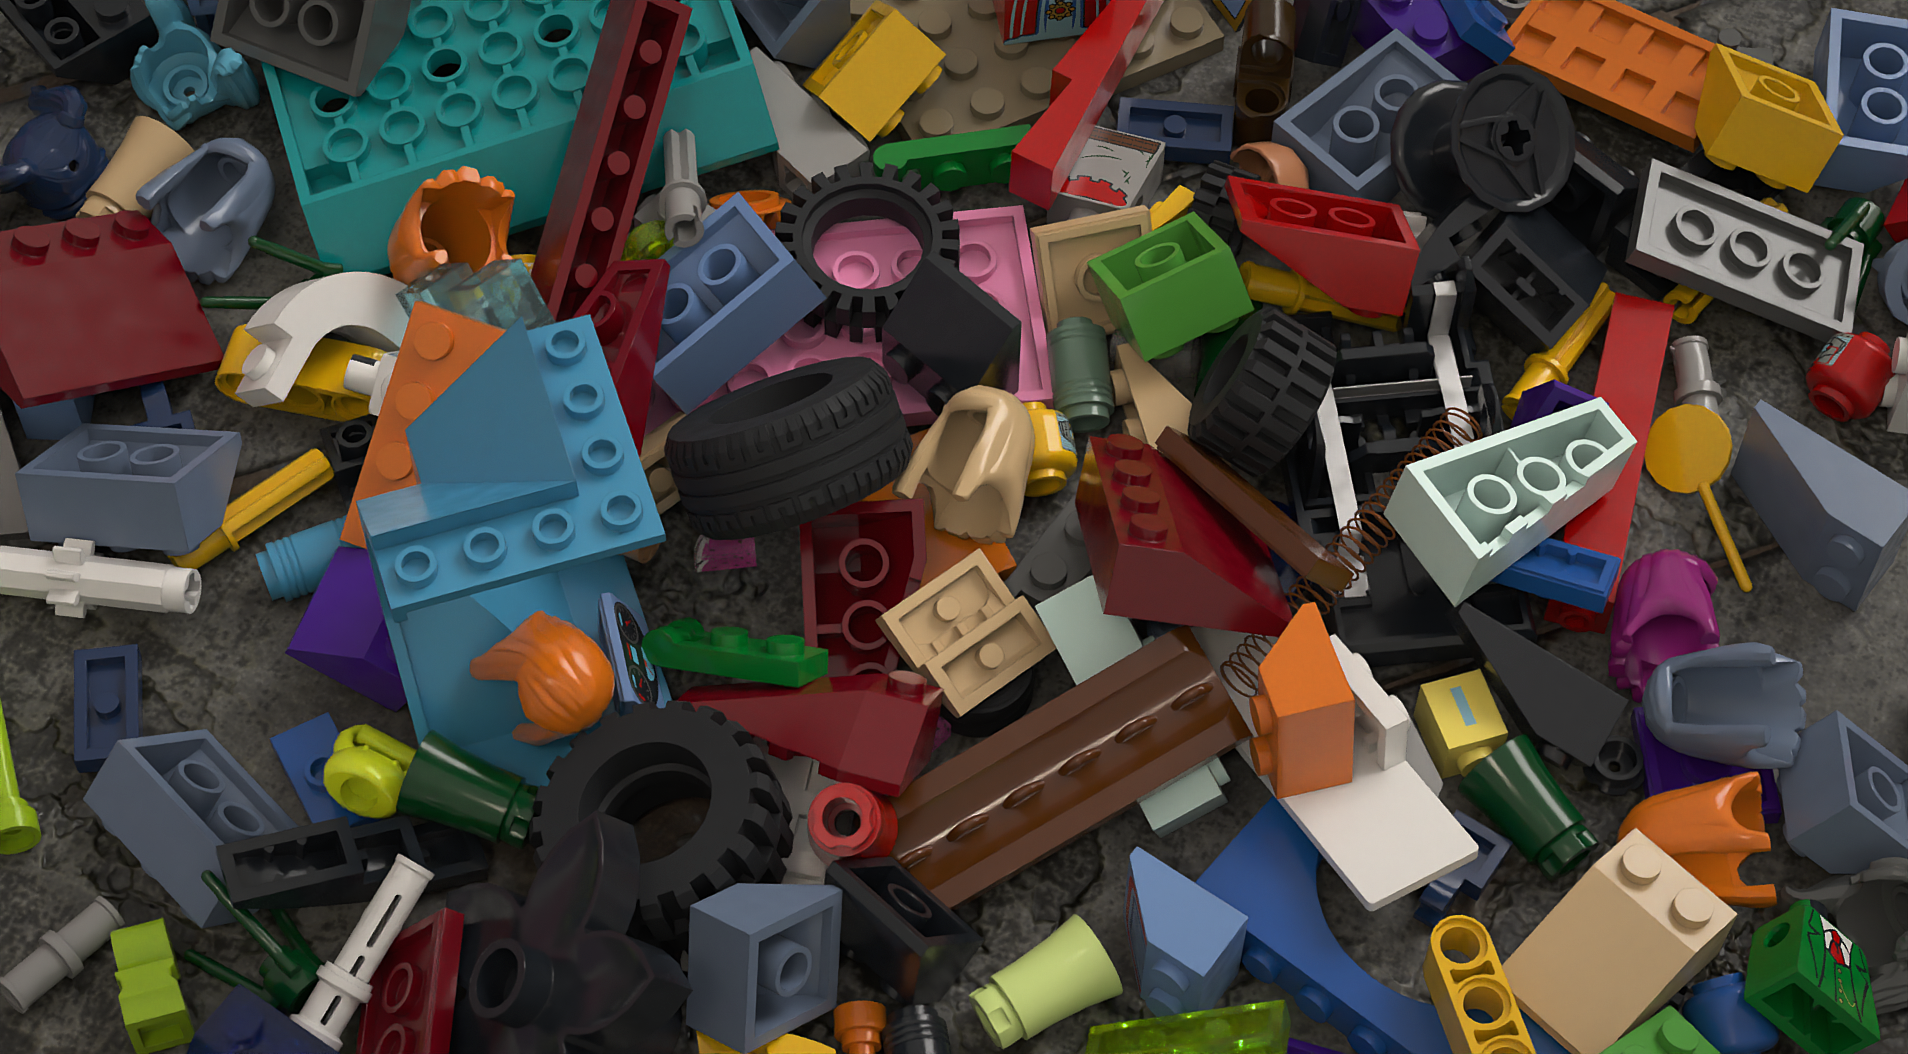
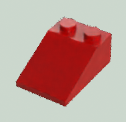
[1225,175,1420,318]

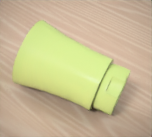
[968,914,1123,1049]

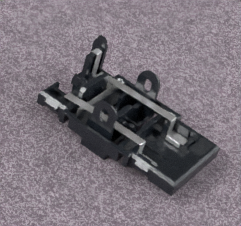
[1280,255,1538,667]

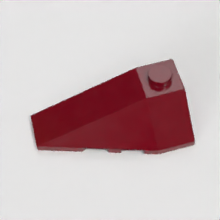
[676,671,944,798]

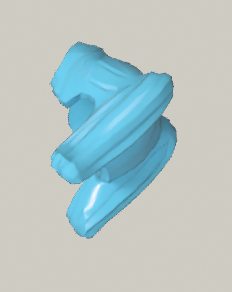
[130,0,261,131]

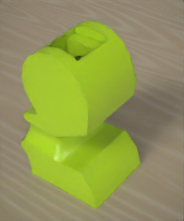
[110,918,197,1054]

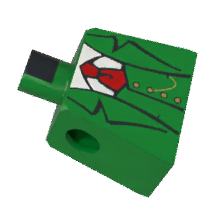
[1744,899,1880,1054]

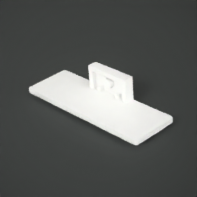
[1190,626,1479,911]

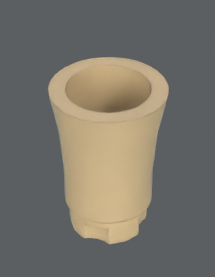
[75,116,195,219]

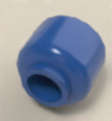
[1682,972,1779,1054]

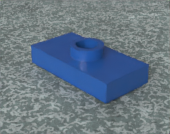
[1491,538,1621,614]
[269,712,382,828]

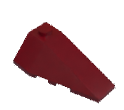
[573,259,670,458]
[799,498,927,678]

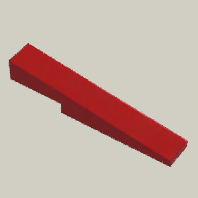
[1009,0,1164,211]

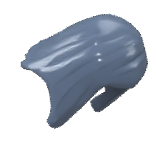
[136,138,276,285]
[1641,642,1807,769]

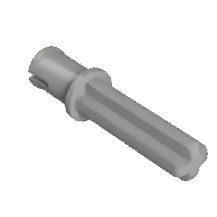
[658,128,707,248]

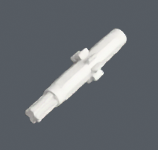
[0,538,201,618]

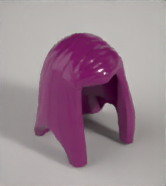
[1608,549,1720,703]

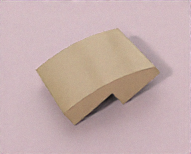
[875,548,1057,718]

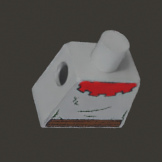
[1046,126,1166,224]

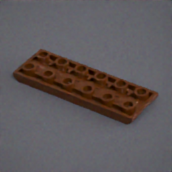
[852,625,1254,912]

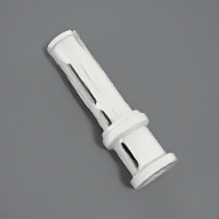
[286,853,435,1053]

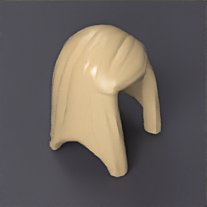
[892,385,1035,545]

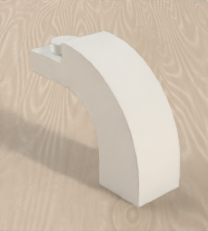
[235,272,434,407]

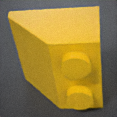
[802,0,946,142]
[1694,43,1844,193]

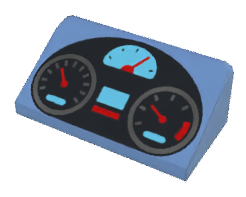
[597,592,665,717]

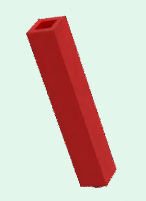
[1543,292,1675,634]

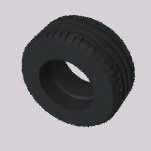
[664,357,913,540]

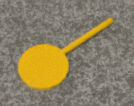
[1644,404,1753,593]

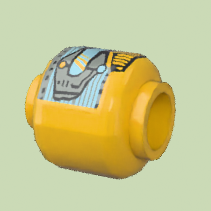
[1023,402,1078,497]

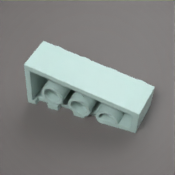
[1383,397,1638,607]
[1035,575,1231,838]

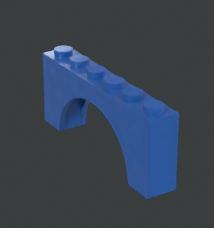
[1195,795,1571,1054]

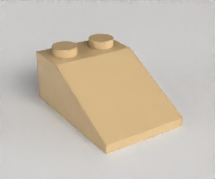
[1502,827,1738,1054]

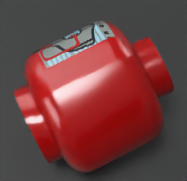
[1805,332,1896,422]

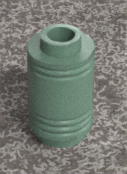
[1046,317,1114,433]

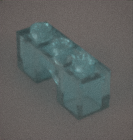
[395,258,556,330]

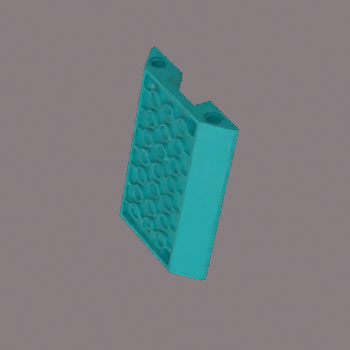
[261,0,780,275]

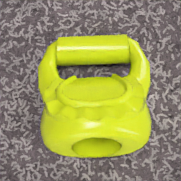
[323,723,417,819]

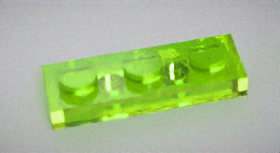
[1085,999,1291,1054]

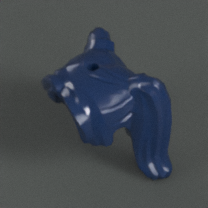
[0,85,110,220]

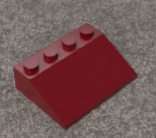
[0,210,224,409]
[1074,434,1293,637]

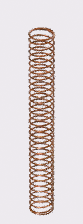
[1220,407,1483,698]

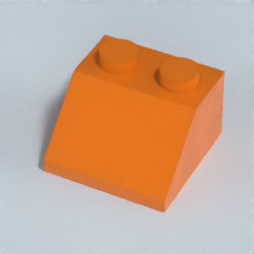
[1249,602,1355,799]

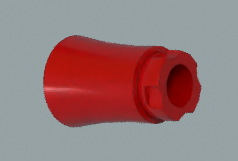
[807,783,898,866]

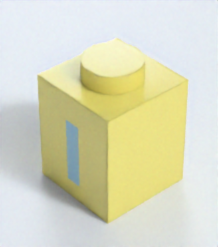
[1413,669,1508,779]

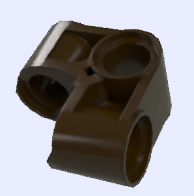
[1232,0,1297,147]

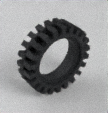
[775,162,960,343]

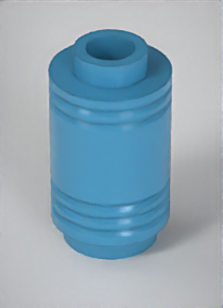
[255,515,365,602]

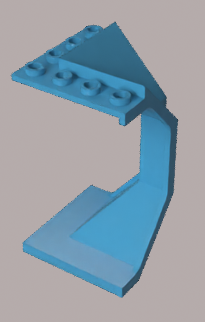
[356,314,672,787]

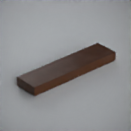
[1155,425,1354,592]

